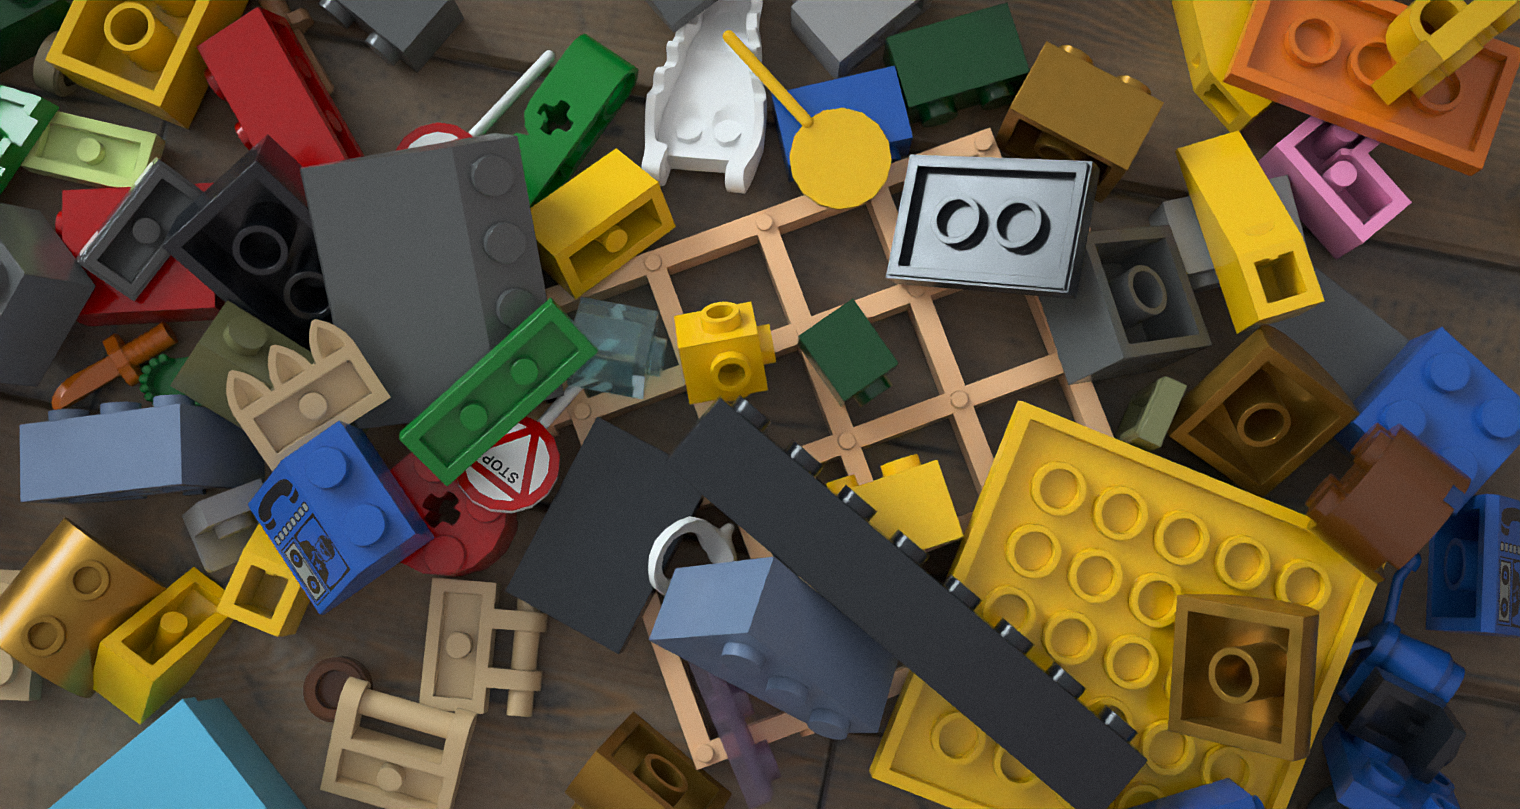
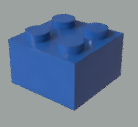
[1333,327,1520,516]

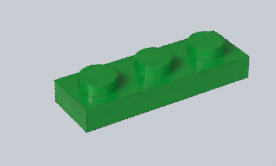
[399,297,598,486]

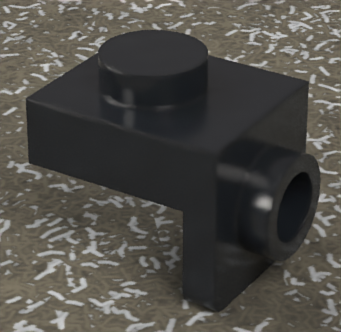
[1338,666,1466,784]

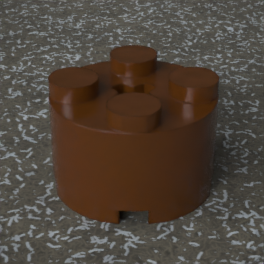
[1305,422,1471,584]

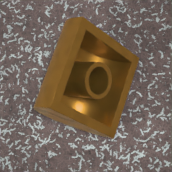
[1167,324,1359,498]
[0,517,168,699]
[1168,594,1320,761]
[564,711,732,809]

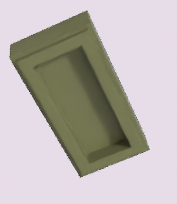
[1114,376,1187,452]

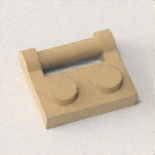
[320,677,478,809]

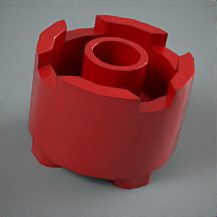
[390,452,518,576]

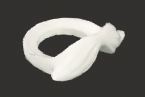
[648,516,737,596]

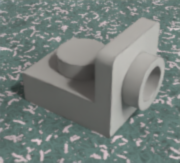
[182,478,263,573]

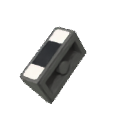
[76,157,204,301]

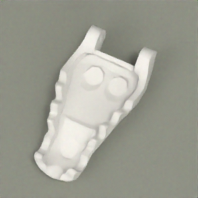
[641,0,767,194]

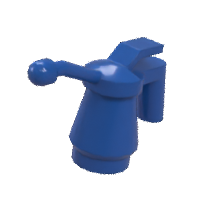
[1336,553,1465,704]

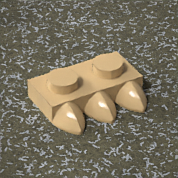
[226,319,391,472]

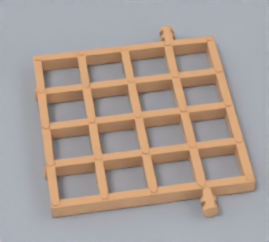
[527,128,1114,770]

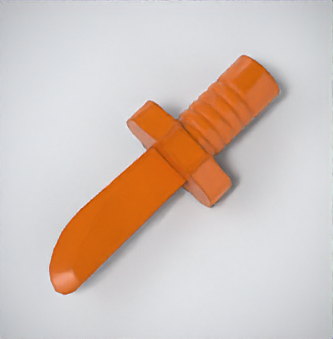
[51,322,178,410]

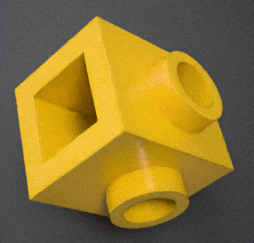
[674,302,776,405]

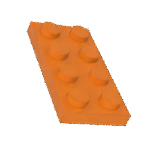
[1223,0,1520,176]

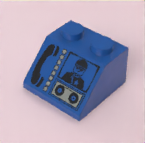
[248,420,435,615]
[1425,494,1520,638]

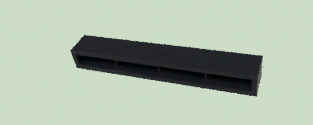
[665,395,1148,809]

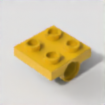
[1370,0,1520,105]

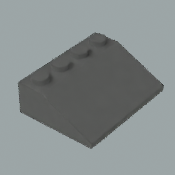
[300,133,564,429]

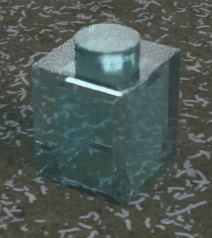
[567,297,667,399]

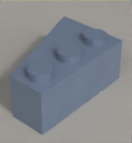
[19,394,265,504]
[649,557,898,740]

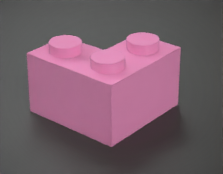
[1258,116,1412,260]

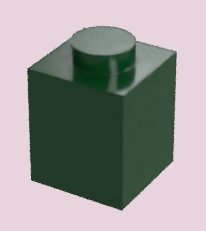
[797,298,899,407]

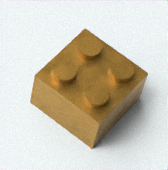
[995,41,1164,204]

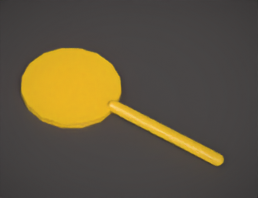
[722,30,892,210]

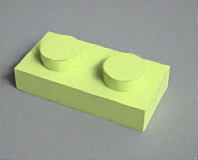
[20,111,166,188]

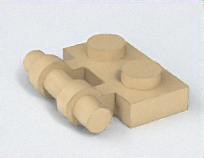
[419,578,548,717]

